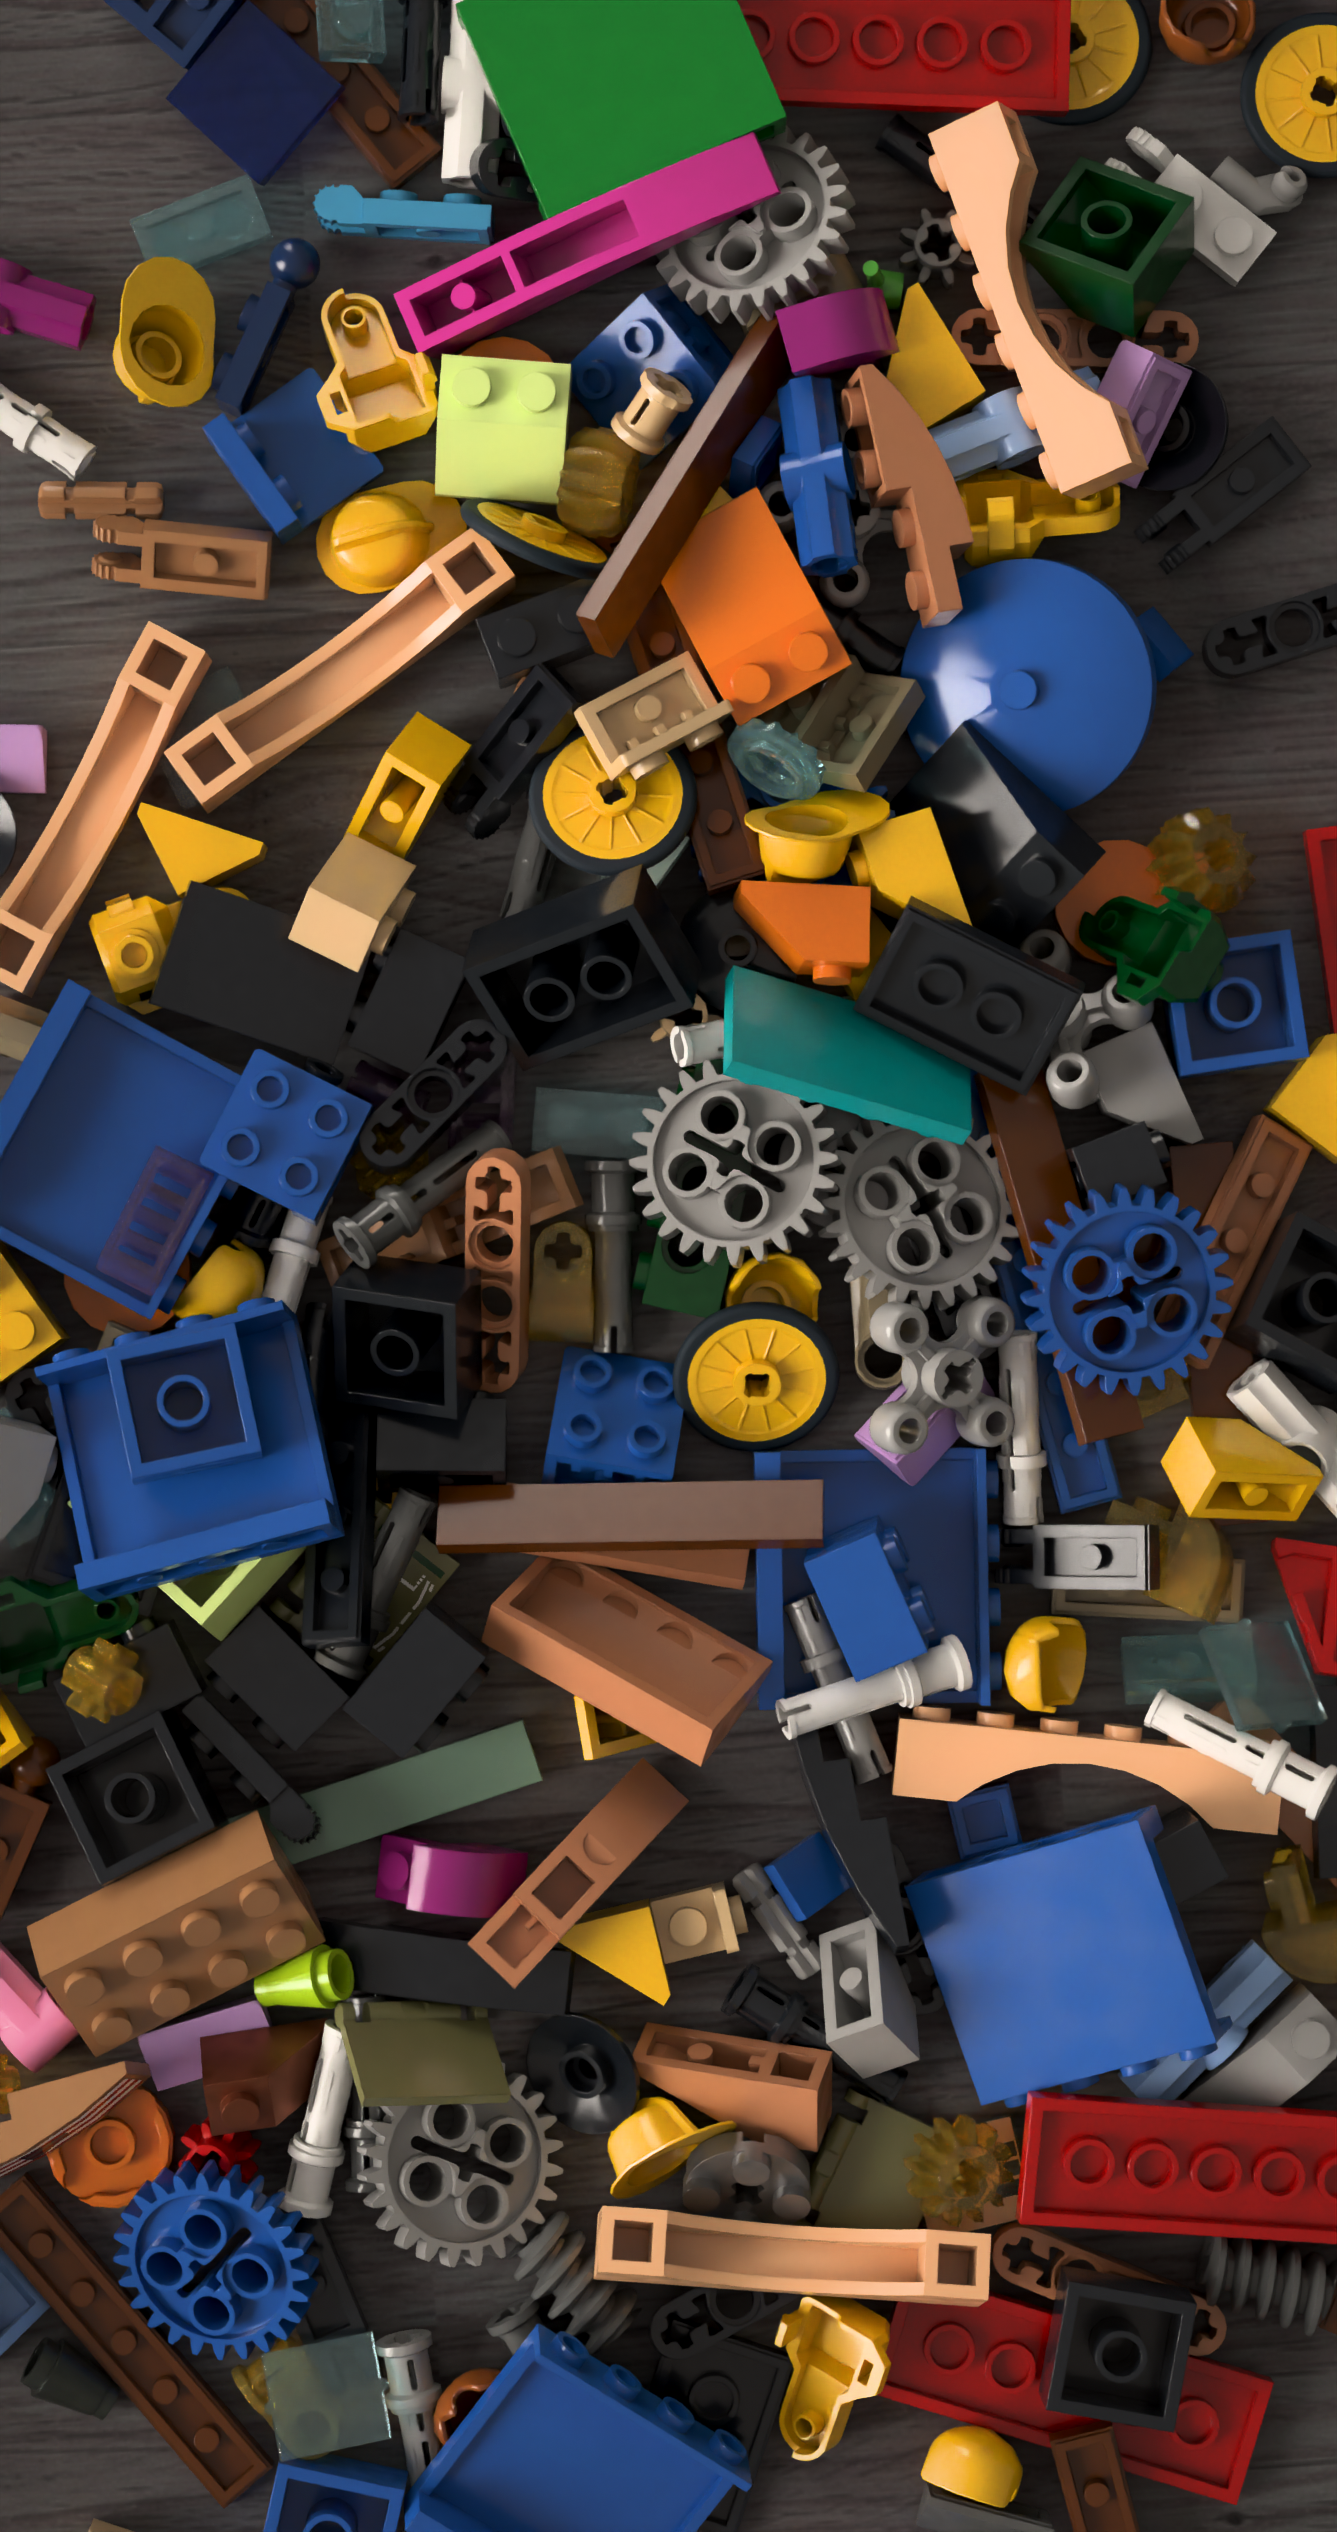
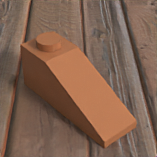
[632,2022,832,2152]

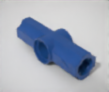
[777,375,859,578]

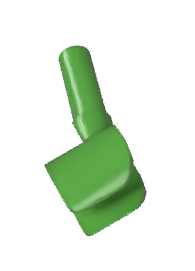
[863,260,904,311]

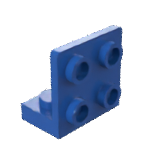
[569,284,734,471]
[202,368,384,545]
[199,1049,374,1226]
[541,1346,684,1484]

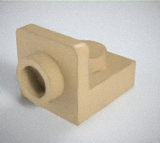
[650,1881,749,1964]

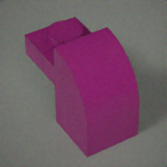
[775,287,900,378]
[375,1833,528,1918]

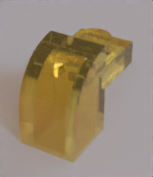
[1104,1496,1234,1625]
[1261,1844,1337,1984]

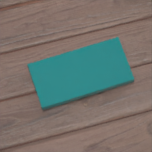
[723,965,972,1145]

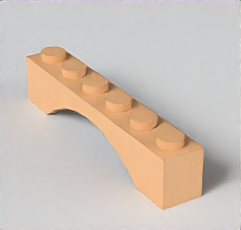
[928,101,1149,500]
[164,528,516,814]
[0,621,212,998]
[891,1704,1281,1835]
[594,2206,991,2307]

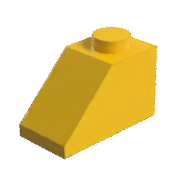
[886,282,986,430]
[343,711,472,860]
[845,807,972,926]
[1160,1416,1324,1521]

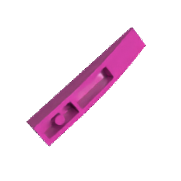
[393,132,781,360]

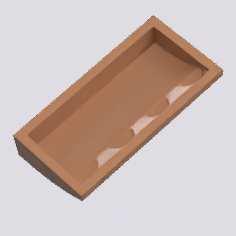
[481,1556,773,1767]

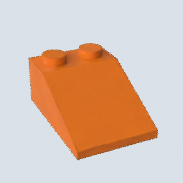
[661,486,852,727]

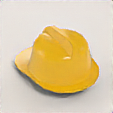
[113,257,216,407]
[316,481,467,594]
[744,789,890,884]
[607,2096,737,2199]

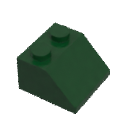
[1019,156,1194,338]

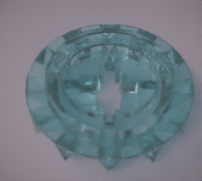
[727,718,826,800]

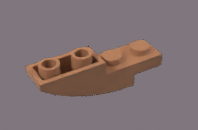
[841,364,974,629]
[468,1758,689,1989]

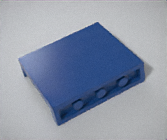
[0,979,241,1320]
[34,1297,345,1602]
[753,1447,1002,1710]
[904,1805,1233,2108]
[404,2323,752,2532]

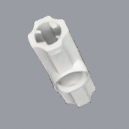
[441,0,501,189]
[1226,1358,1337,1518]

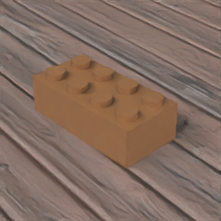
[27,1810,326,2057]

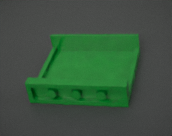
[455,0,787,221]

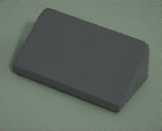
[916,2481,1055,2532]

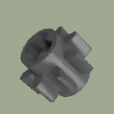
[898,208,975,291]

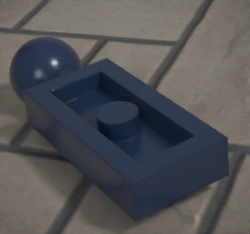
[211,238,320,418]

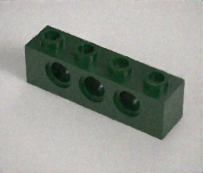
[632,1059,752,1318]

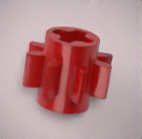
[178,2117,261,2184]

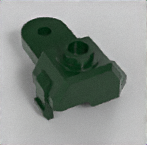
[1079,886,1231,1006]
[0,1575,139,1695]

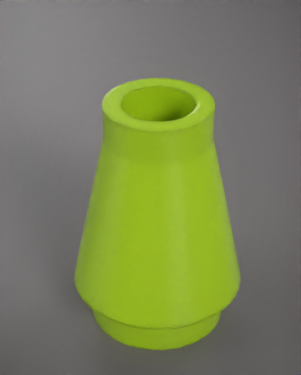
[254,1944,354,2009]

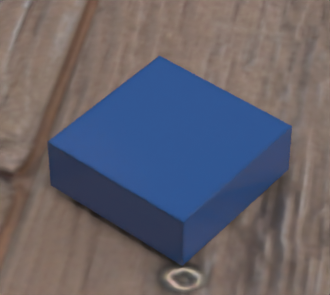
[728,415,782,499]
[1137,606,1194,682]
[946,1781,1022,1860]
[763,1832,850,1922]

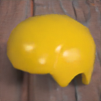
[171,1239,265,1319]
[724,1252,822,1322]
[1003,1615,1087,1713]
[921,2425,1023,2508]

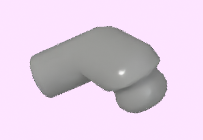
[1209,155,1308,216]

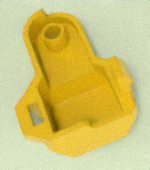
[316,288,438,453]
[956,468,1120,569]
[88,886,249,1015]
[774,2295,891,2461]

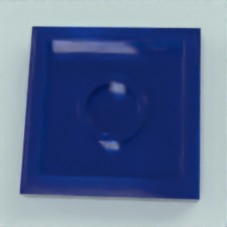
[166,0,346,186]

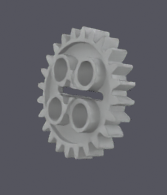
[655,125,856,325]
[629,1060,841,1268]
[818,1118,1019,1311]
[357,2062,563,2267]

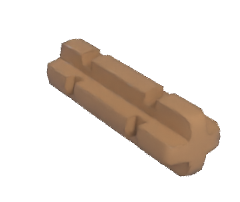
[38,481,165,520]

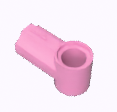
[0,1942,79,2073]

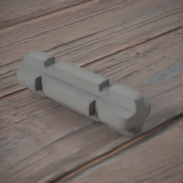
[732,1862,821,1980]

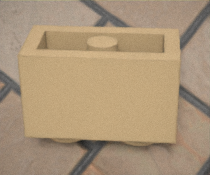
[288,832,417,972]

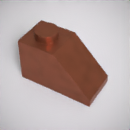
[200,2018,327,2136]

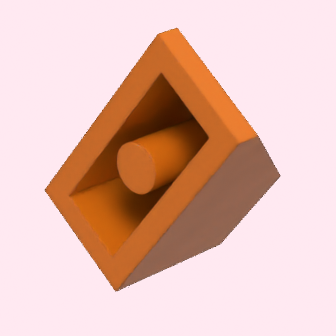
[733,880,871,986]

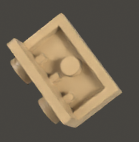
[573,651,734,781]

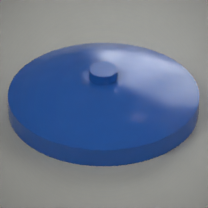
[900,558,1157,811]

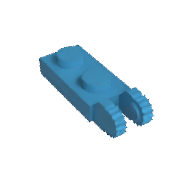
[313,184,495,245]

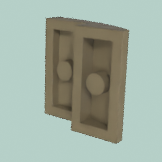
[744,654,926,793]

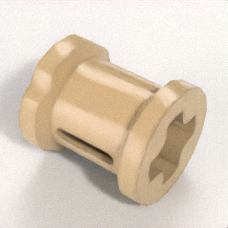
[611,367,693,455]

